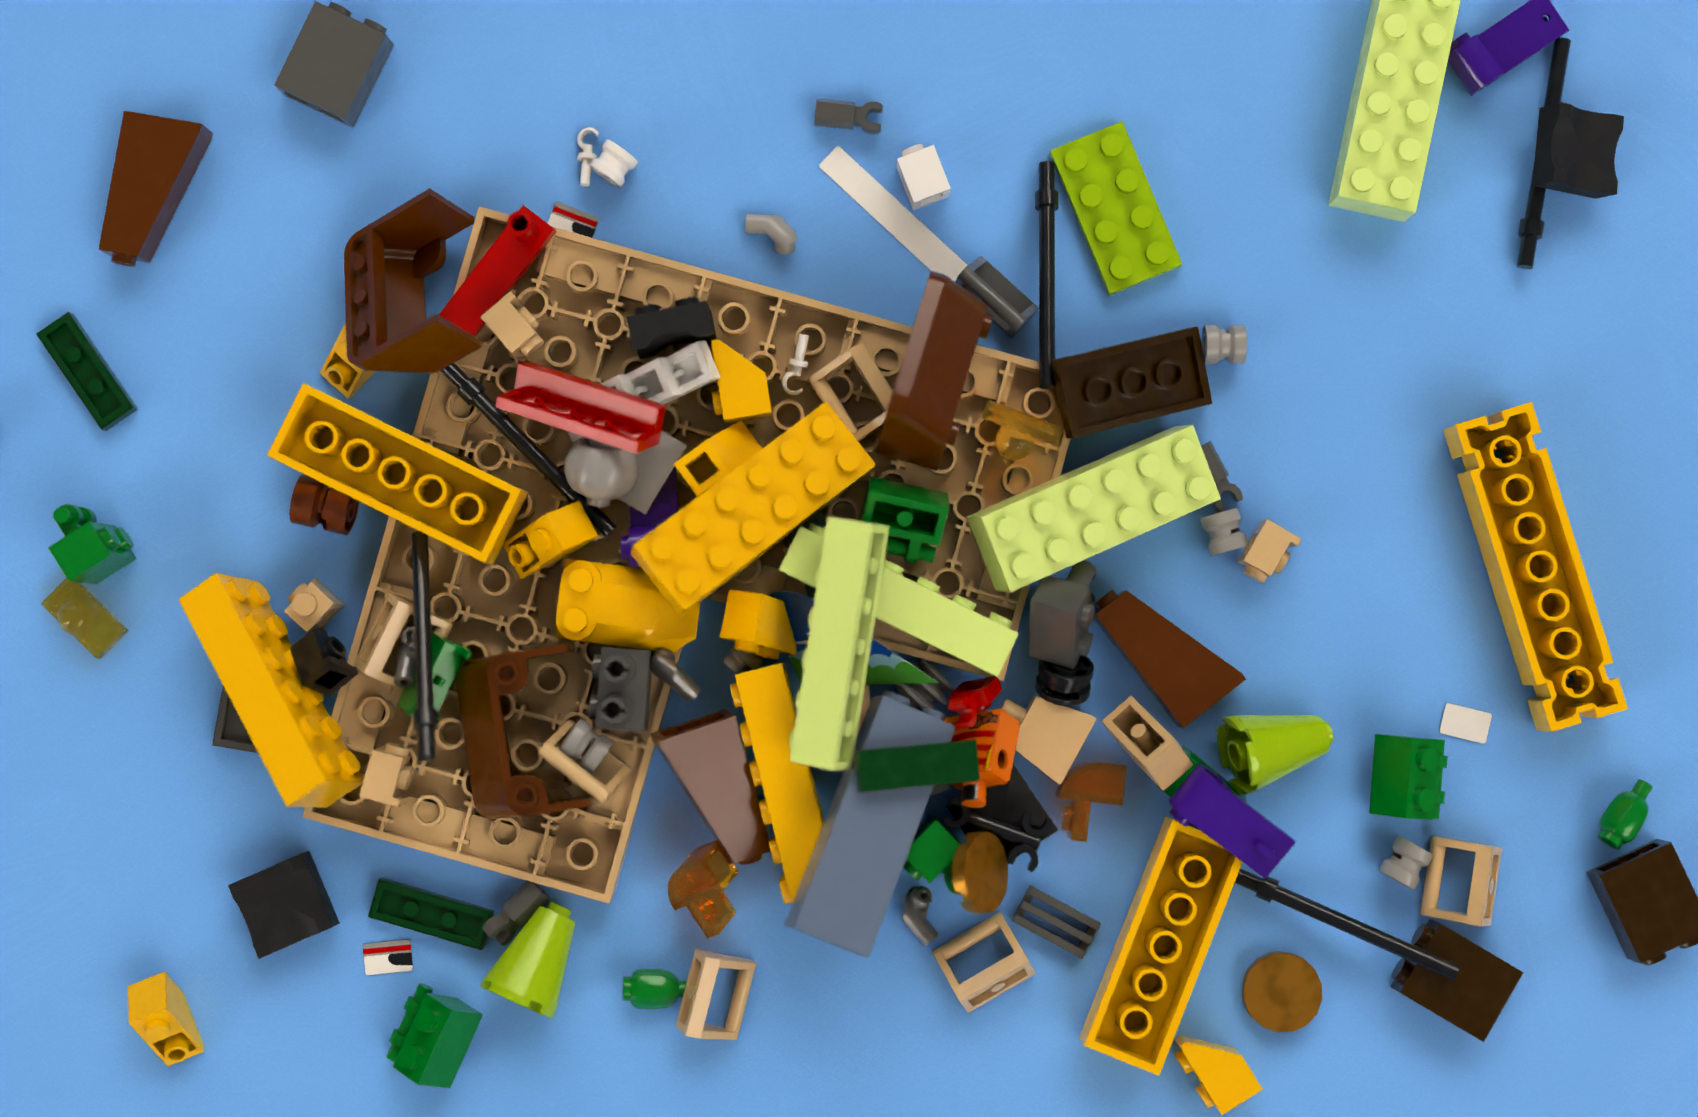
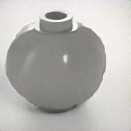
[564,437,639,507]

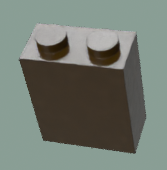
[1586,839,1698,965]
[1390,919,1524,1042]

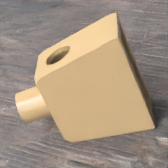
[1000,695,1097,785]

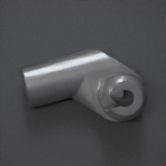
[394,626,416,688]
[649,648,701,702]
[902,886,939,946]

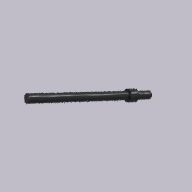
[1517,38,1571,269]
[1035,161,1059,390]
[440,363,617,538]
[412,531,439,762]
[1235,868,1460,981]

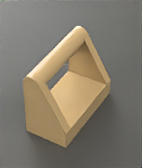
[808,341,893,442]
[353,593,453,691]
[538,719,632,804]
[1420,836,1502,927]
[932,911,1036,1013]
[676,949,757,1040]

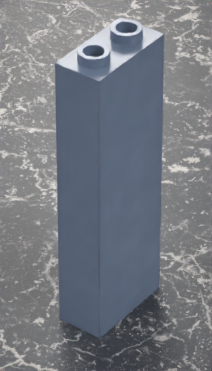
[784,692,955,957]

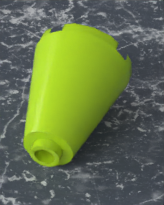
[1217,715,1333,795]
[480,902,576,1019]

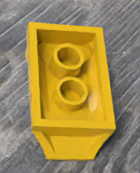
[555,559,701,653]

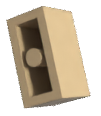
[1101,695,1193,791]

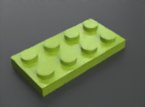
[1049,121,1182,296]

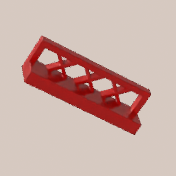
[496,361,666,454]

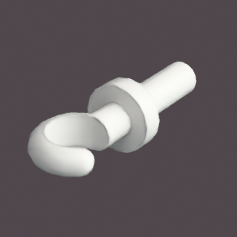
[577,127,599,187]
[782,333,809,395]

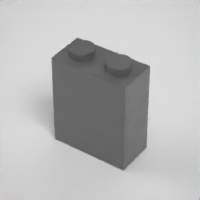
[274,1,394,128]

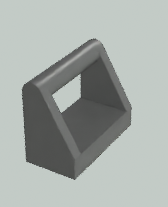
[956,256,1039,339]

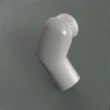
[745,214,797,255]
[724,647,763,674]

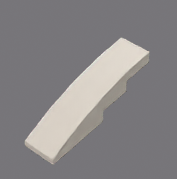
[568,340,721,442]

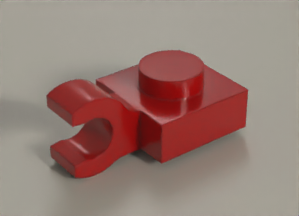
[948,676,1002,729]

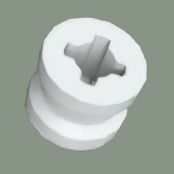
[589,139,638,188]

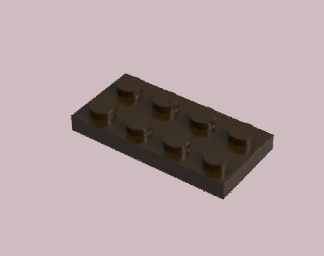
[1051,326,1213,438]

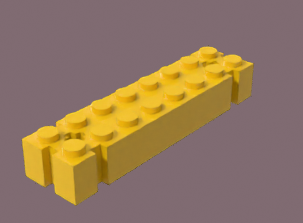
[1443,402,1628,732]

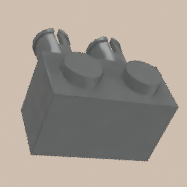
[1029,560,1097,670]
[589,647,653,732]

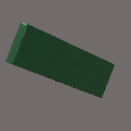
[36,312,138,431]
[854,740,980,792]
[368,878,495,950]

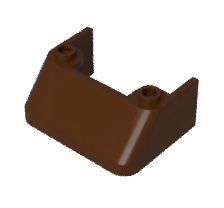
[344,188,482,373]
[876,271,993,471]
[456,644,598,819]

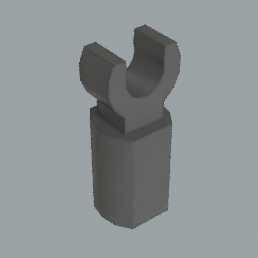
[814,99,883,134]
[1201,441,1243,512]
[482,881,550,946]

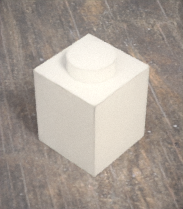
[896,144,951,210]

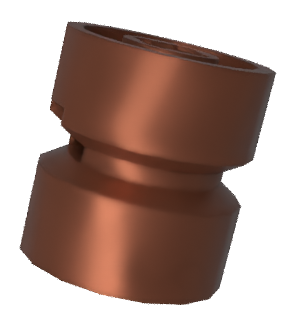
[289,474,360,535]

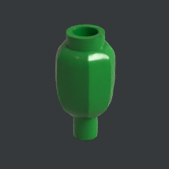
[1598,779,1653,850]
[622,969,687,1009]

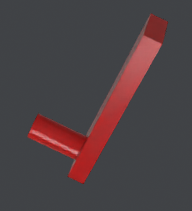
[439,205,557,337]

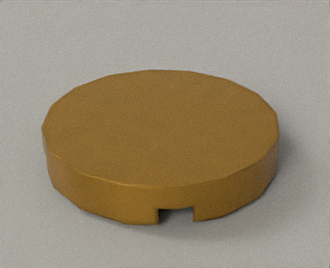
[952,832,1008,914]
[1242,952,1322,1032]

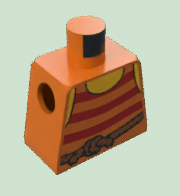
[945,708,1020,808]

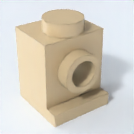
[480,291,544,359]
[1237,519,1302,584]
[284,578,345,633]
[359,743,414,807]

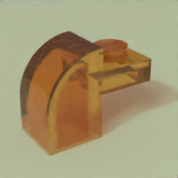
[1056,761,1127,842]
[668,839,739,938]

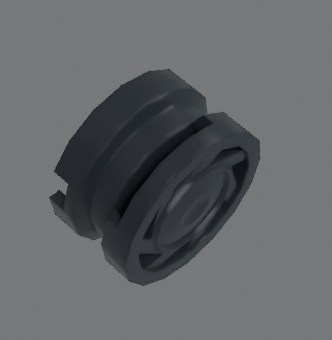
[1035,655,1094,706]

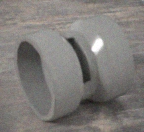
[1201,325,1247,364]
[1200,508,1249,556]
[559,719,614,775]
[1379,836,1433,890]

